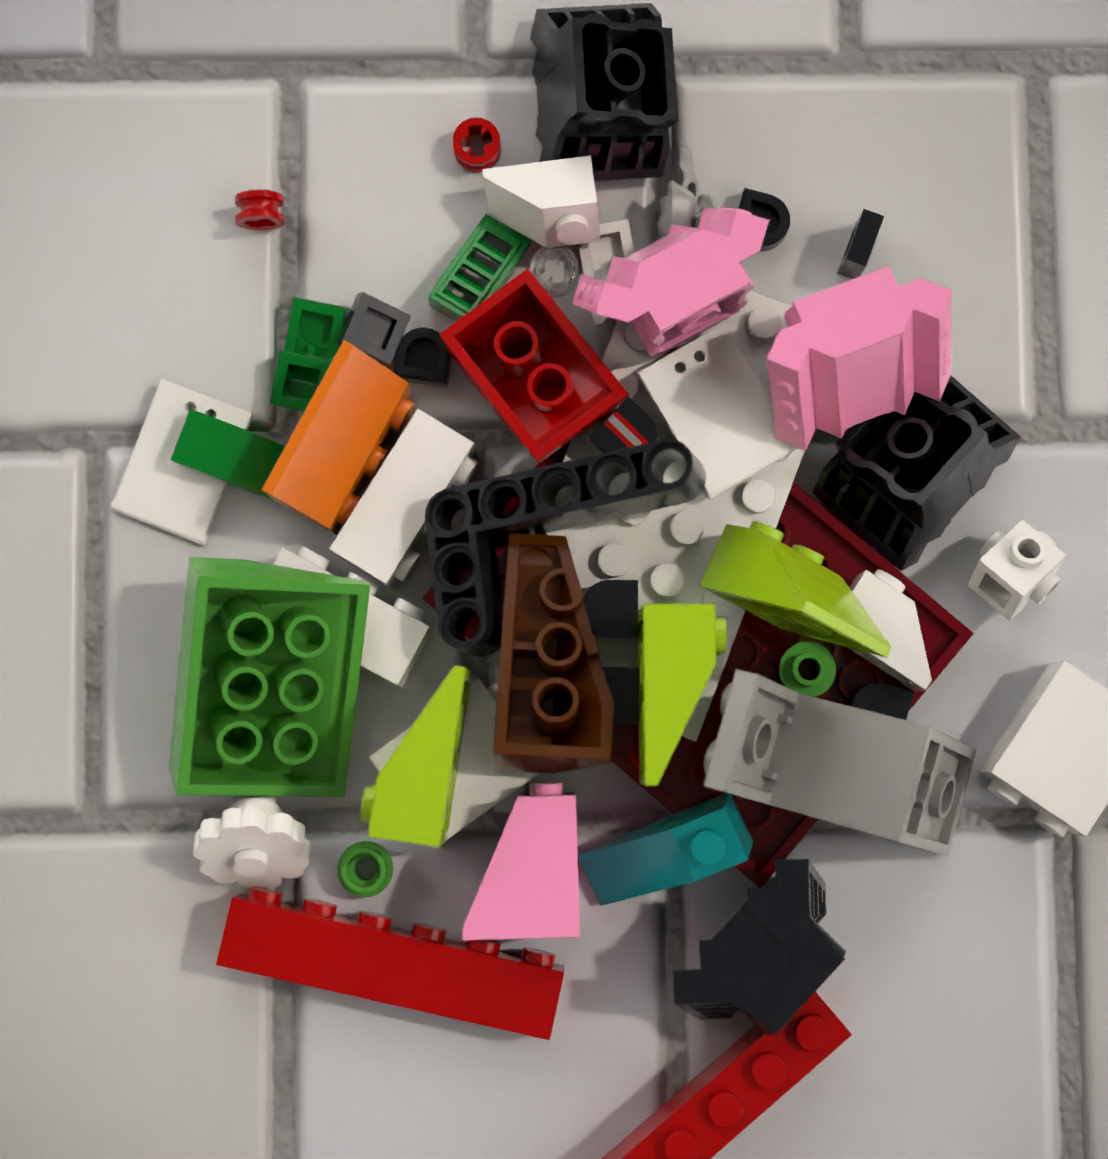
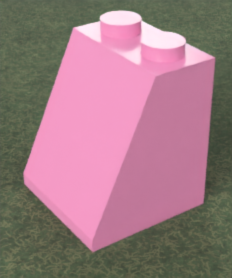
[462,782,580,940]

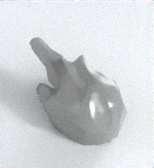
[657,145,718,239]

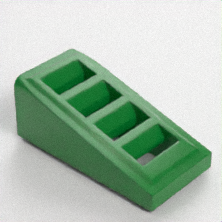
[427,214,531,321]

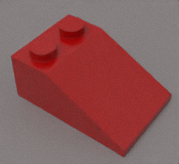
[439,268,629,464]

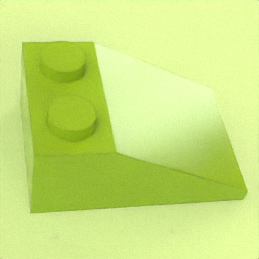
[699,521,891,658]
[638,604,727,785]
[360,666,472,847]

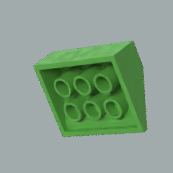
[169,557,370,797]

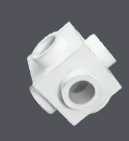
[968,519,1066,621]

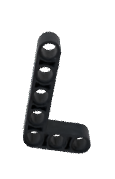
[425,439,706,657]

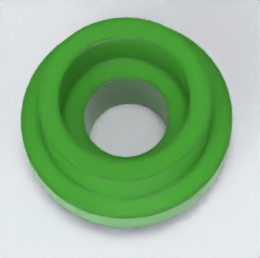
[779,642,836,697]
[337,841,394,897]

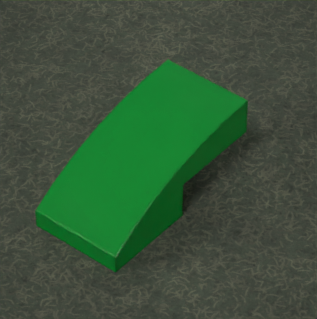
[270,297,350,412]
[170,409,285,501]

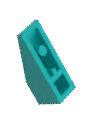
[578,792,753,906]

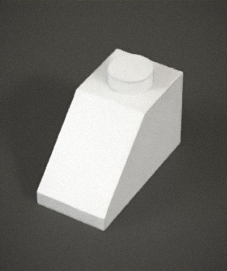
[482,155,601,248]
[847,569,932,692]

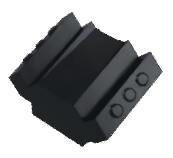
[530,3,678,181]
[812,375,1021,571]
[673,859,846,1036]

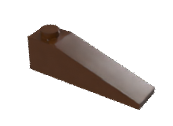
[493,533,614,774]

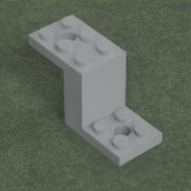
[704,669,976,856]

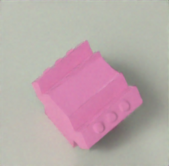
[572,207,769,358]
[767,266,952,451]

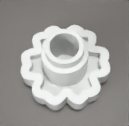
[193,796,310,889]

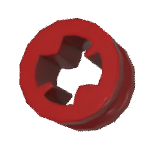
[453,118,501,172]
[235,190,285,230]

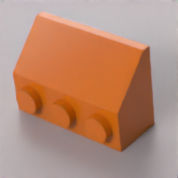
[262,340,415,535]

